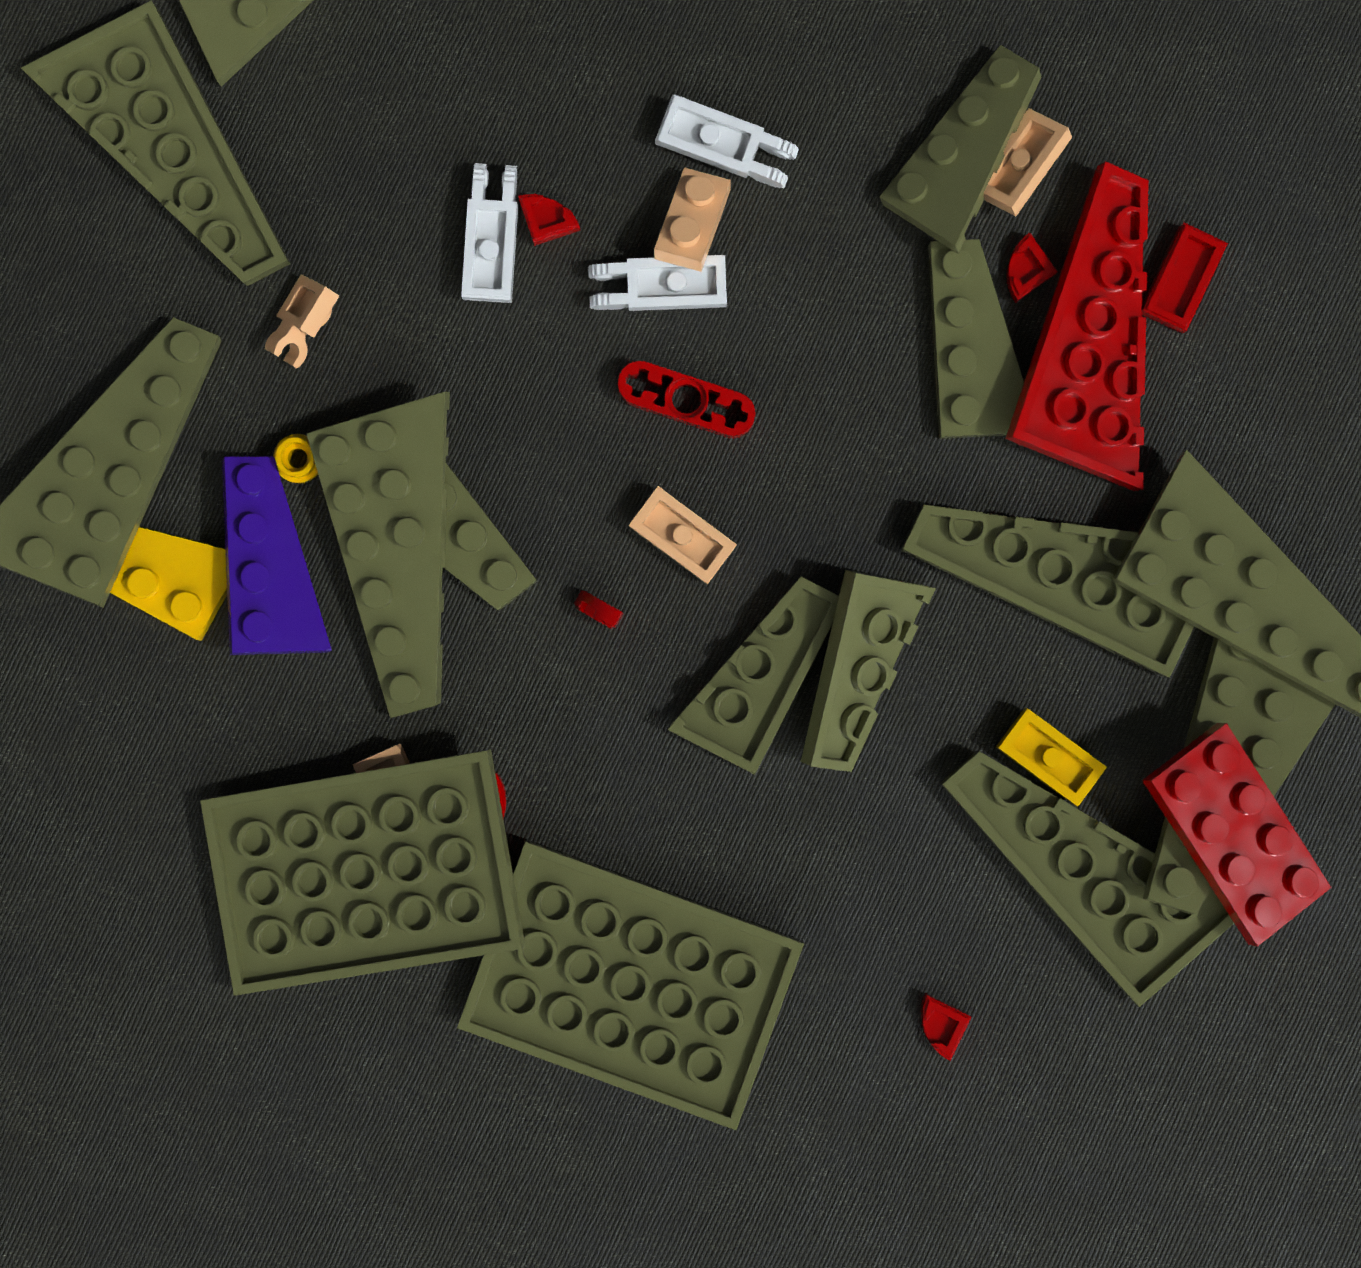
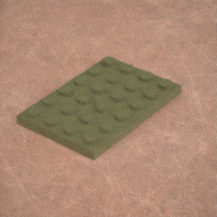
[200,750,525,996]
[457,840,804,1130]

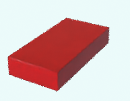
[1142,222,1228,334]

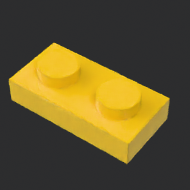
[996,708,1107,807]

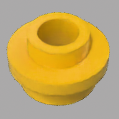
[273,434,318,483]

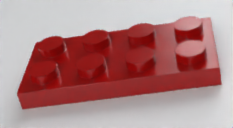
[1142,723,1332,946]

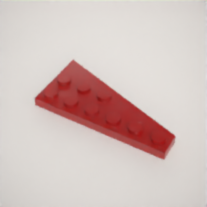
[1005,161,1149,491]

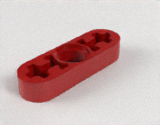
[618,361,755,438]

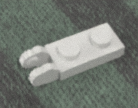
[655,94,799,188]
[461,163,518,303]
[588,255,727,311]

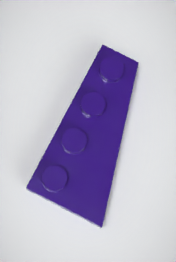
[222,457,332,655]

